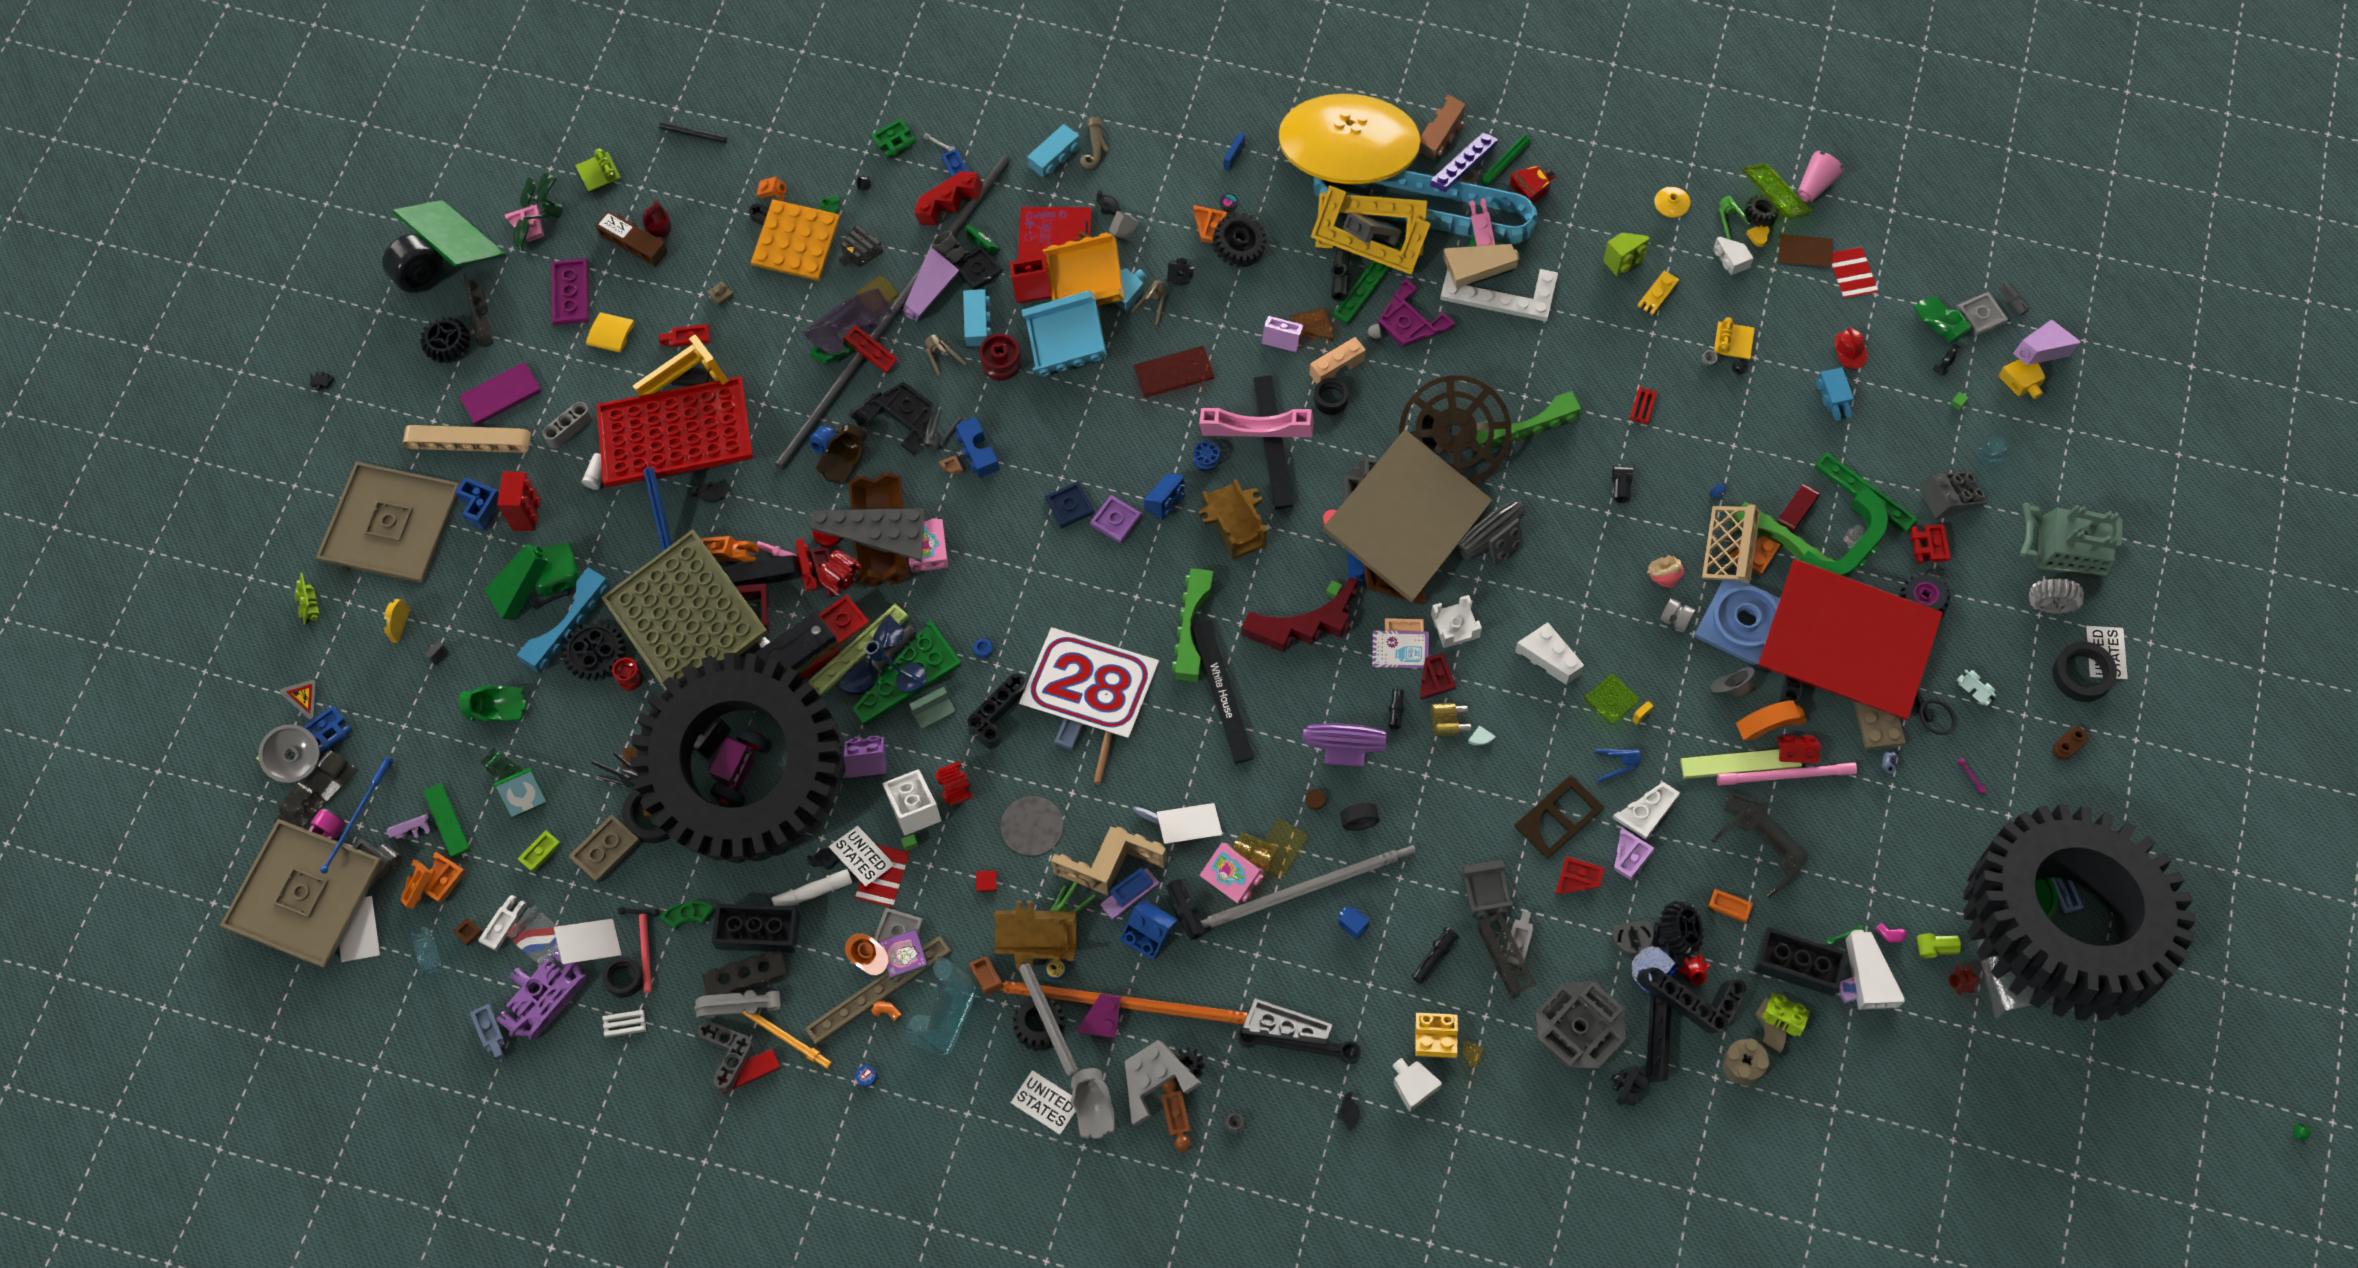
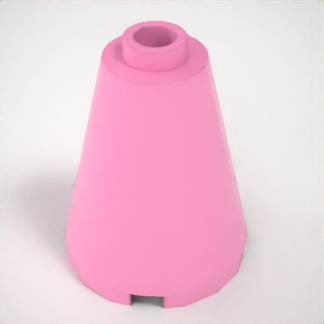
[1798,151,1844,202]

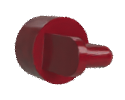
[642,200,672,238]

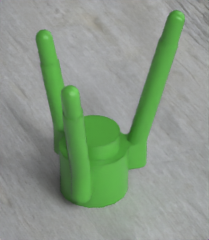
[1718,196,1751,240]
[1050,882,1096,913]

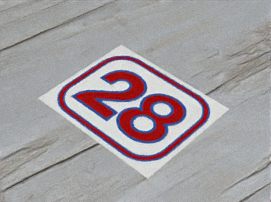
[1019,627,1159,738]

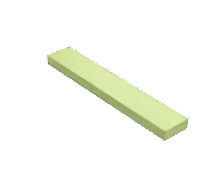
[1680,749,1802,779]

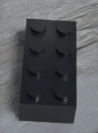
[712,904,800,953]
[1753,927,1848,996]

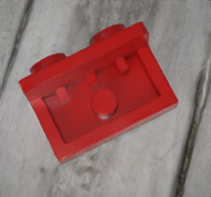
[1776,734,1821,764]

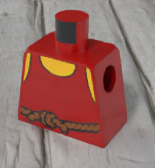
[1509,165,1555,205]

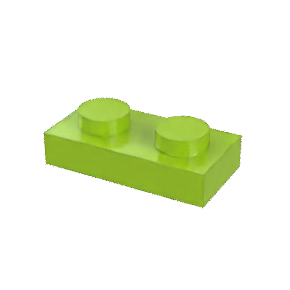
[518,830,561,873]

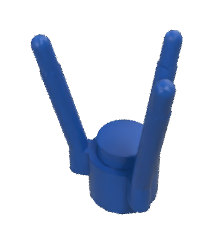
[1595,749,1641,782]

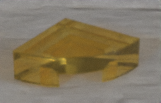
[1462,1040,1483,1068]

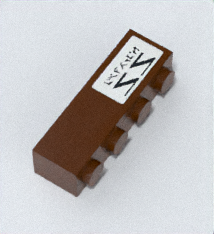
[595,211,668,267]

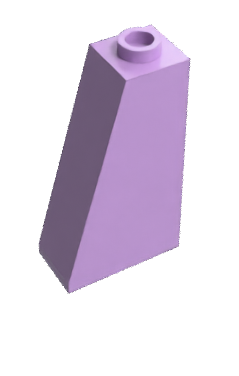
[903,248,959,322]
[2013,319,2081,365]

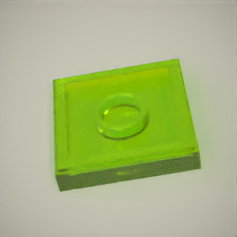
[1584,673,1640,726]

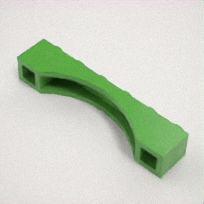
[1475,391,1581,451]
[1729,501,1834,561]
[1172,568,1213,683]

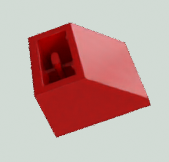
[1010,256,1052,304]

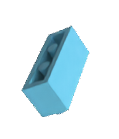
[1027,124,1080,178]
[963,289,991,347]

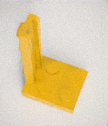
[633,335,729,396]

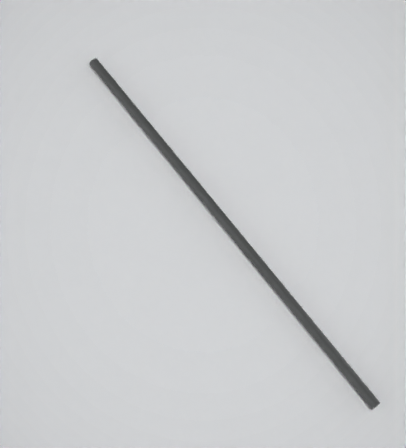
[775,155,1010,469]

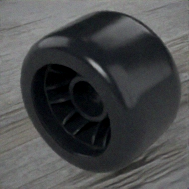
[382,234,444,293]

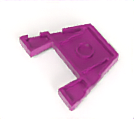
[1378,278,1455,347]

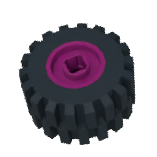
[1899,572,1951,617]

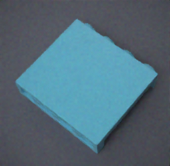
[1021,290,1107,376]

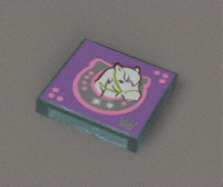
[878,929,929,980]

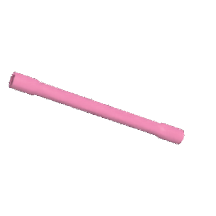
[1717,762,1857,786]

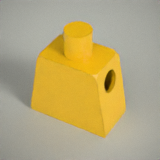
[1999,359,2045,400]

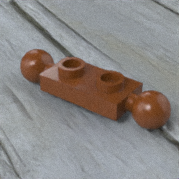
[1161,1078,1191,1152]

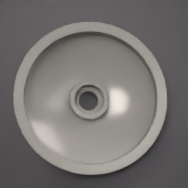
[258,724,320,783]

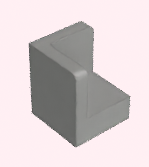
[1109,211,1138,241]

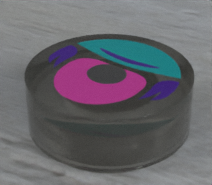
[1220,193,1238,212]

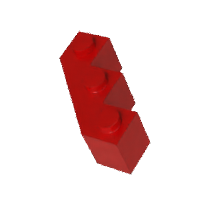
[914,171,983,226]

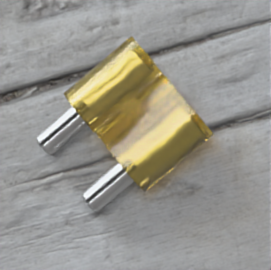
[1430,703,1471,736]

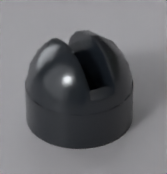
[856,176,871,190]
[1732,359,1748,375]

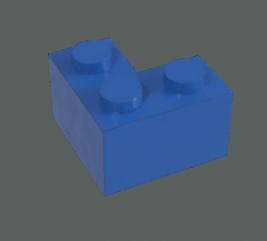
[456,477,499,531]

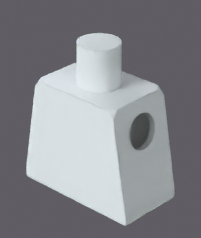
[1393,1058,1442,1112]

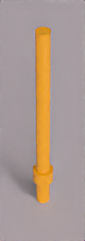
[742,1010,832,1069]

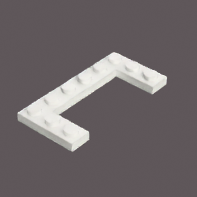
[1440,269,1558,322]

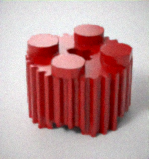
[818,550,861,595]
[935,761,974,806]

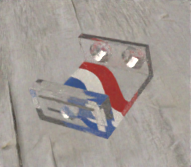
[506,905,559,966]

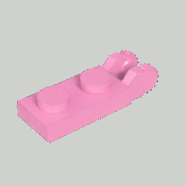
[1470,198,1495,246]

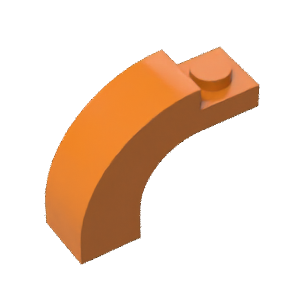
[1736,701,1807,740]

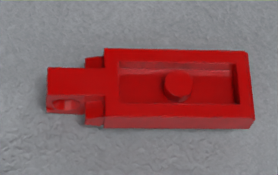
[659,324,711,347]
[795,538,817,592]

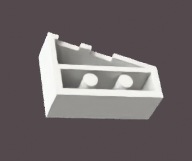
[1515,622,1584,685]

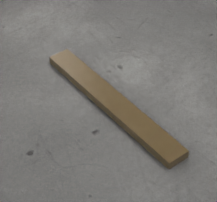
[804,936,952,1046]

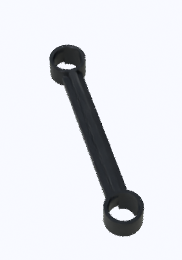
[1238,1026,1361,1064]

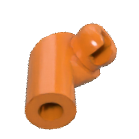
[871,1001,902,1022]

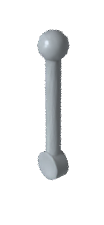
[923,133,955,152]

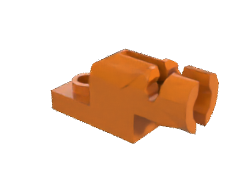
[701,536,759,563]

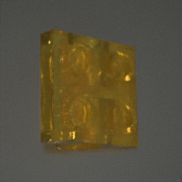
[1232,832,1278,884]

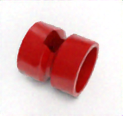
[612,657,643,691]

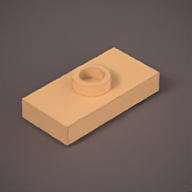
[1385,618,1424,632]

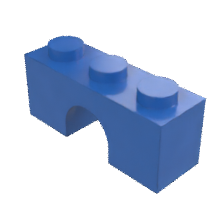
[954,417,1000,478]

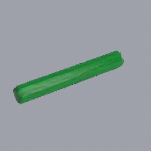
[1481,135,1531,186]

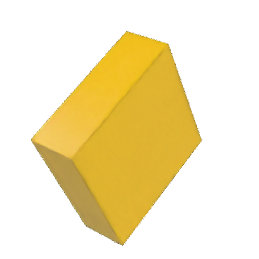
[1632,701,1654,725]

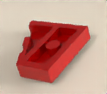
[1555,856,1605,895]

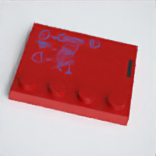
[1018,207,1092,260]

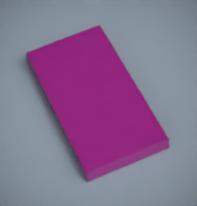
[551,258,589,326]
[459,362,542,426]

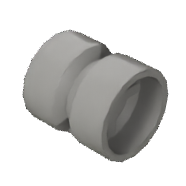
[1660,598,1696,632]

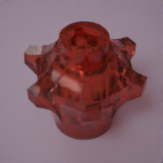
[1948,965,1980,995]

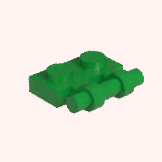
[871,118,917,159]

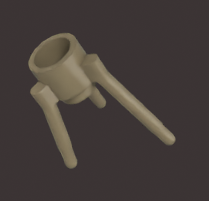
[1131,280,1167,326]
[925,335,967,376]

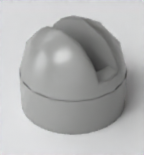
[1368,324,1382,339]
[1702,350,1718,366]

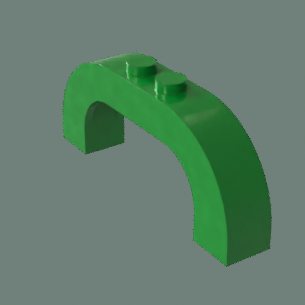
[1800,486,1888,578]

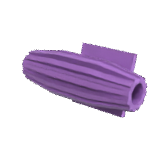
[1303,723,1387,767]

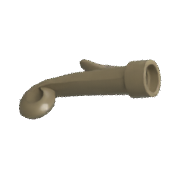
[1080,117,1109,169]

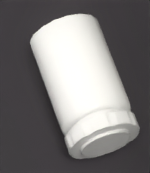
[581,453,603,490]

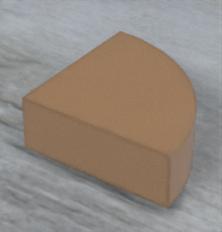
[939,455,964,474]

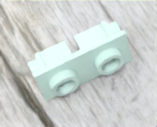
[1957,669,1996,706]

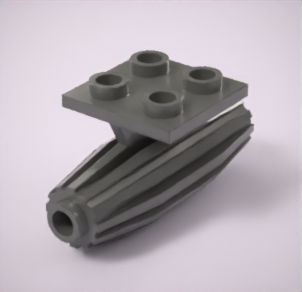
[1456,501,1525,566]

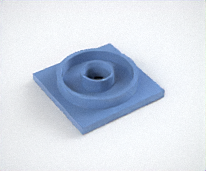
[1694,574,1780,670]

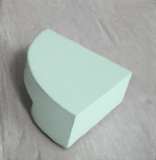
[1468,726,1496,746]

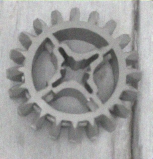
[2029,578,2084,615]

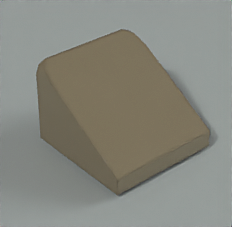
[1459,168,1482,184]

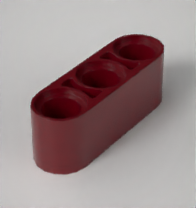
[1777,483,1820,533]

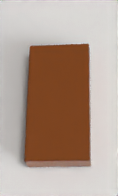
[968,956,1004,996]

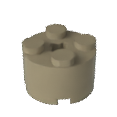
[1723,1039,1769,1086]

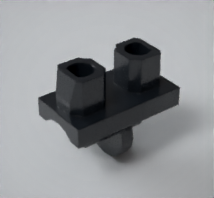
[1611,1066,1648,1107]

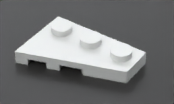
[1613,782,1680,840]

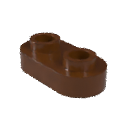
[2052,727,2088,760]

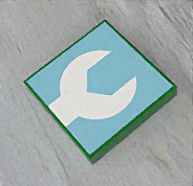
[494,767,547,818]

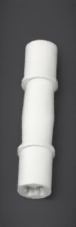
[771,869,853,907]

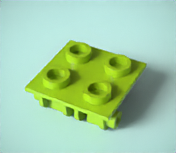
[575,148,621,192]
[295,573,320,624]
[1761,992,1810,1037]

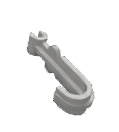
[694,990,781,1019]

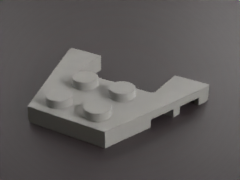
[1125,1040,1202,1126]

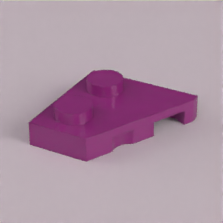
[1077,994,1121,1038]

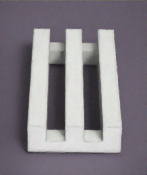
[603,1010,646,1038]

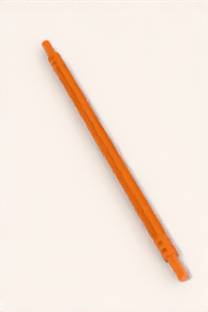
[1000,981,1248,1025]

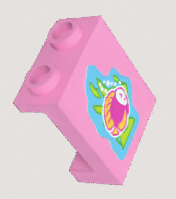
[909,519,949,572]
[1200,842,1264,904]

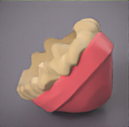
[1647,555,1684,588]

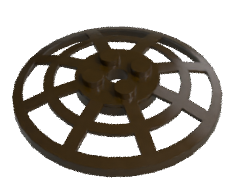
[1399,375,1511,484]

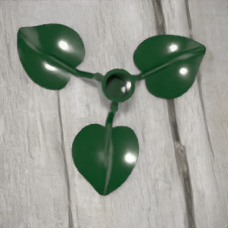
[513,173,563,251]

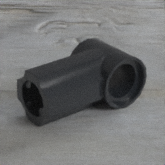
[1612,466,1633,503]

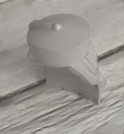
[1071,1068,1114,1139]

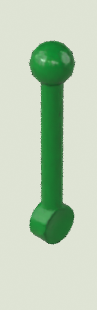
[1826,925,1865,946]

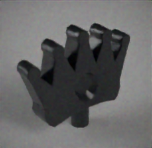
[310,372,334,391]

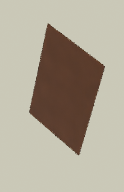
[1778,234,1832,267]

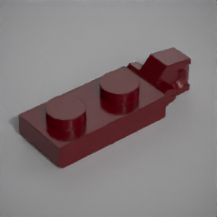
[809,547,835,598]

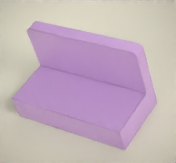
[1262,316,1304,352]

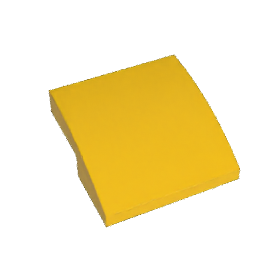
[586,312,634,352]

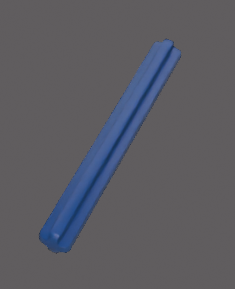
[644,467,672,551]

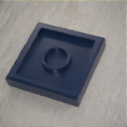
[1045,481,1095,529]

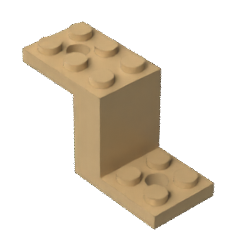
[1051,826,1167,896]

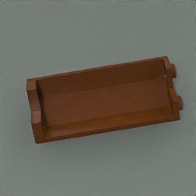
[849,472,910,587]

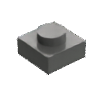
[425,641,448,666]

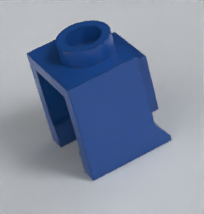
[1338,907,1370,940]

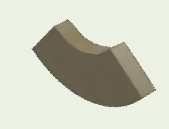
[1754,998,1786,1055]

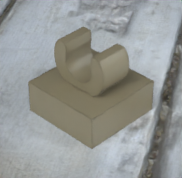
[708,281,734,307]

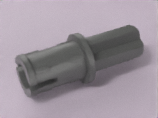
[1999,283,2029,317]

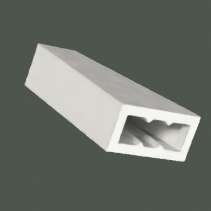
[1845,930,1905,1010]

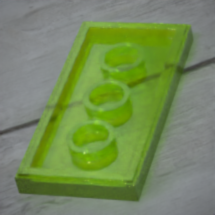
[1743,163,1812,220]

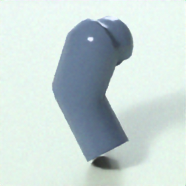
[1882,752,1897,774]

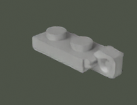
[1503,910,1533,968]

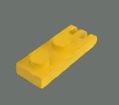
[1637,270,1679,316]

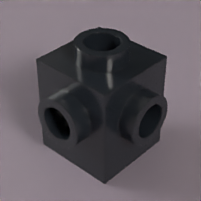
[1167,258,1194,285]

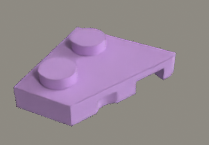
[1614,828,1654,881]

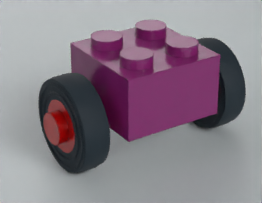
[709,729,772,807]

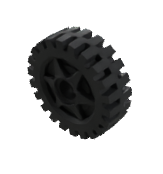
[1212,213,1267,267]

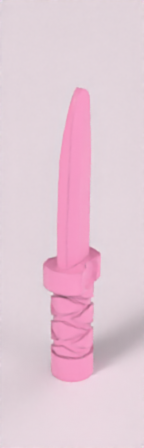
[756,541,809,560]

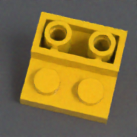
[1415,1013,1458,1058]

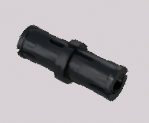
[1389,689,1404,729]

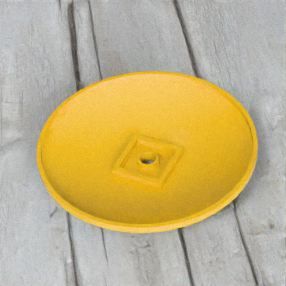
[1279,94,1420,184]

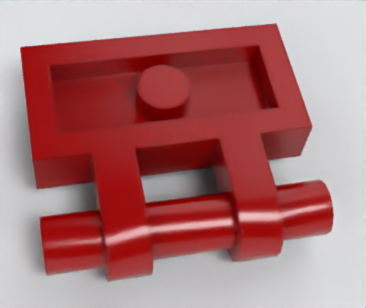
[1910,524,1950,564]

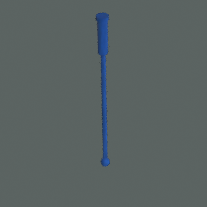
[320,757,393,874]

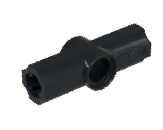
[1331,249,1351,302]
[1166,879,1205,940]

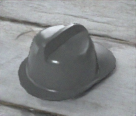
[1711,667,1756,697]

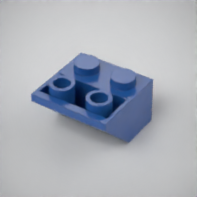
[1144,473,1185,520]
[1120,900,1177,960]

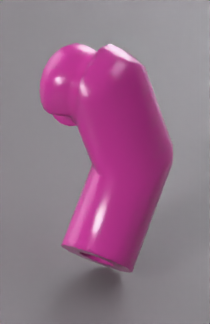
[1875,923,1907,943]

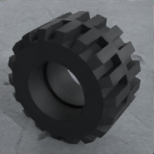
[1013,996,1065,1051]

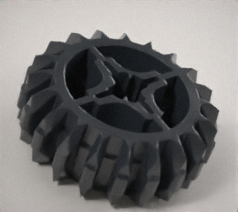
[420,317,471,363]
[1659,900,1704,956]

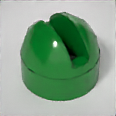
[2293,1123,2312,1141]

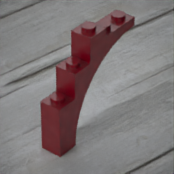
[1241,577,1359,652]

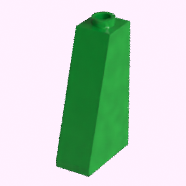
[484,544,548,620]

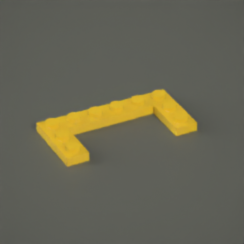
[1311,186,1431,275]
[1315,193,1428,255]

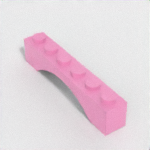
[1199,408,1314,437]

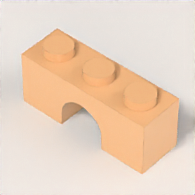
[1310,337,1366,384]

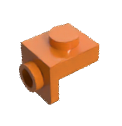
[757,176,787,201]

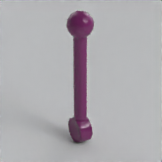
[1958,758,1986,794]

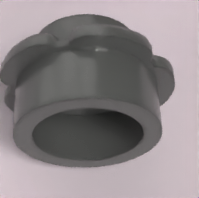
[1225,1113,1245,1133]

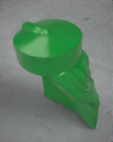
[1913,296,1971,344]
[459,685,527,722]

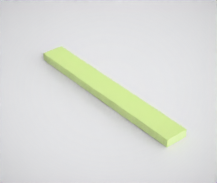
[808,604,909,697]

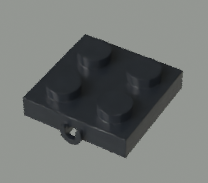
[953,245,1003,290]

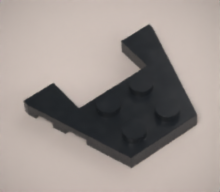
[856,381,933,455]

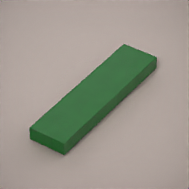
[423,783,471,859]

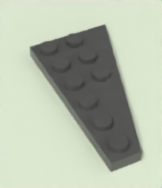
[811,508,925,563]

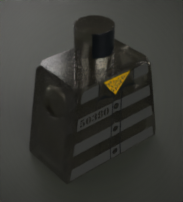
[839,224,883,267]

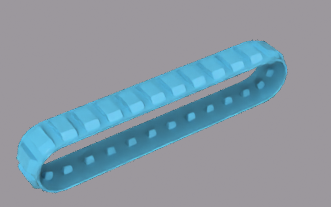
[1313,170,1538,245]

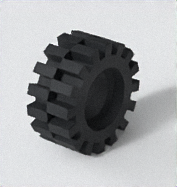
[1744,195,1780,227]

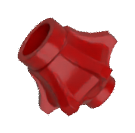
[1678,954,1711,985]

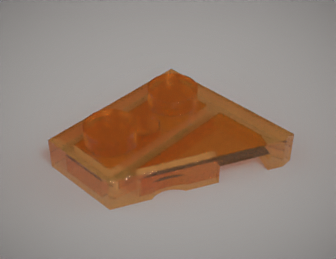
[1290,308,1334,341]

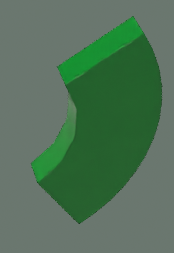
[659,901,716,930]

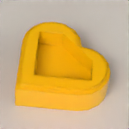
[1746,224,1769,247]

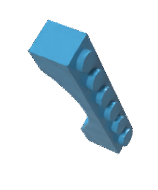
[517,567,610,674]

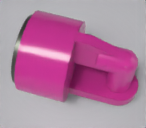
[309,808,346,840]

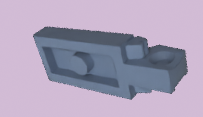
[470,1004,506,1061]

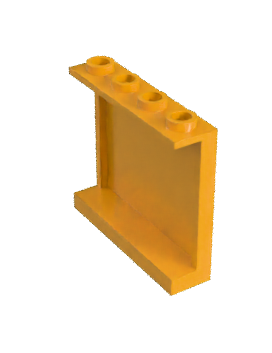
[1043,233,1125,306]

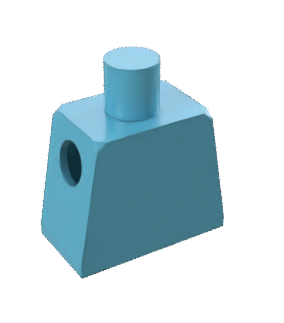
[1115,269,1146,313]

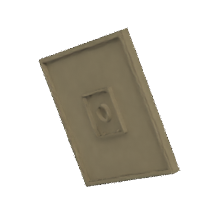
[316,461,460,584]
[220,819,383,969]

